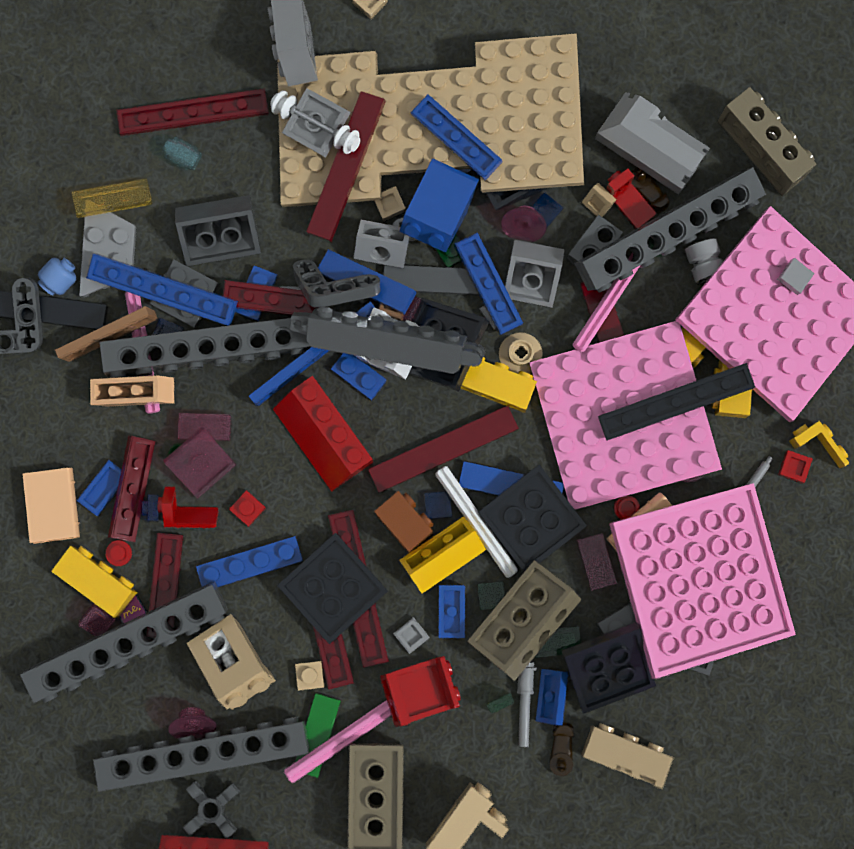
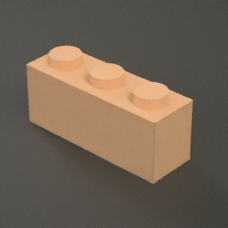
[90,376,174,407]

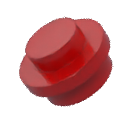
[614,495,640,520]
[106,540,132,566]

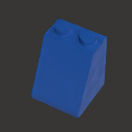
[399,158,479,253]

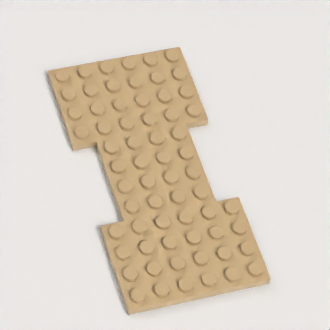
[277,33,584,207]

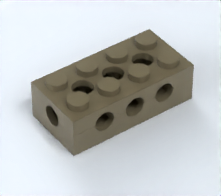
[718,87,816,196]
[468,560,581,681]
[348,743,404,849]

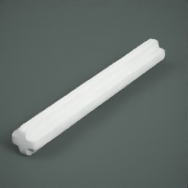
[435,466,518,578]

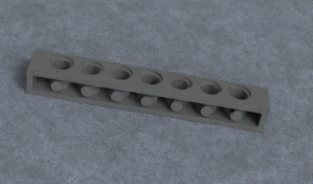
[574,167,766,292]
[100,318,310,378]
[20,581,228,703]
[93,717,310,792]

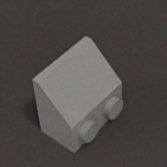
[505,240,564,308]

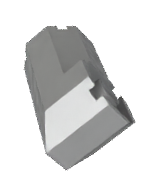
[595,92,710,194]

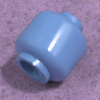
[38,258,76,296]

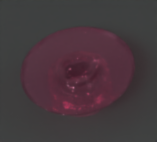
[501,206,547,242]
[169,707,216,739]

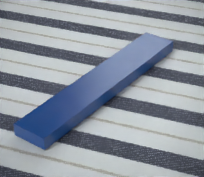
[86,253,238,326]
[249,302,375,406]

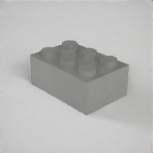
[268,0,318,86]

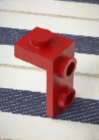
[606,168,656,229]
[158,487,219,528]

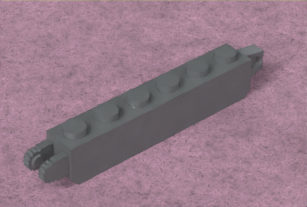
[290,307,486,374]

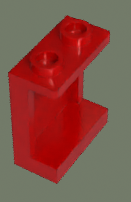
[380,656,460,727]

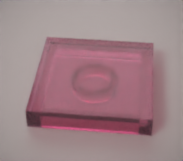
[163,427,236,499]

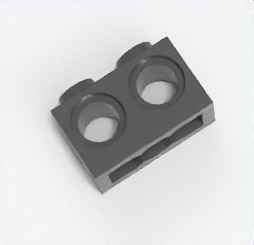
[566,214,623,267]

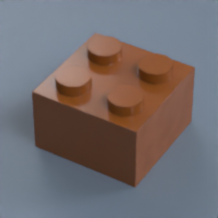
[374,491,433,553]

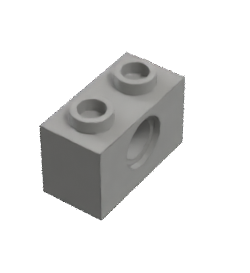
[354,220,410,268]

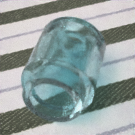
[163,136,202,171]

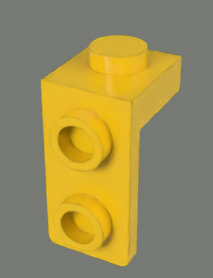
[789,421,849,469]

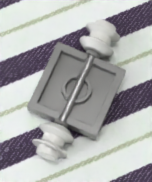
[271,88,360,158]

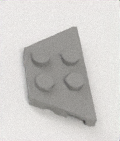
[79,201,136,298]

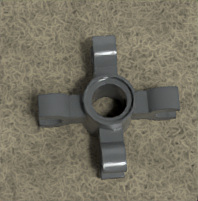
[183,781,240,838]

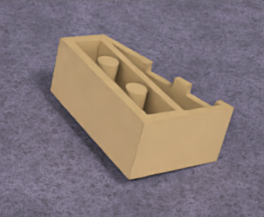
[581,723,673,789]

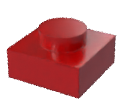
[778,450,813,484]
[229,490,266,527]

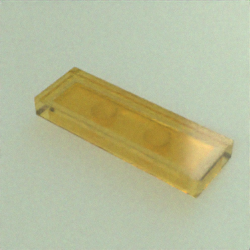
[71,178,152,218]

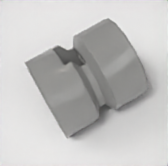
[685,239,723,284]

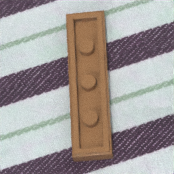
[55,306,158,362]

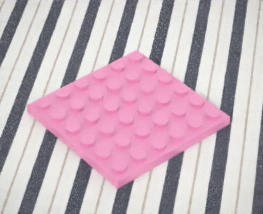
[675,206,854,422]
[530,321,722,510]
[609,483,796,679]

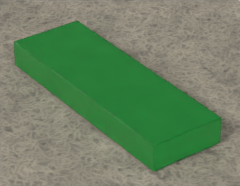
[295,693,341,778]

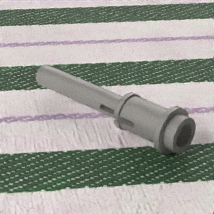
[517,662,536,747]

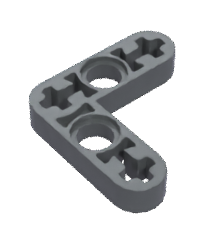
[293,260,380,308]
[0,278,43,354]

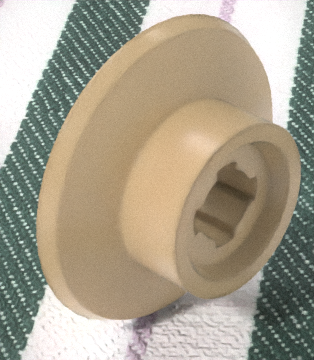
[499,333,542,374]

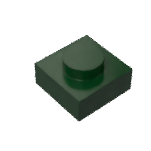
[435,234,462,268]

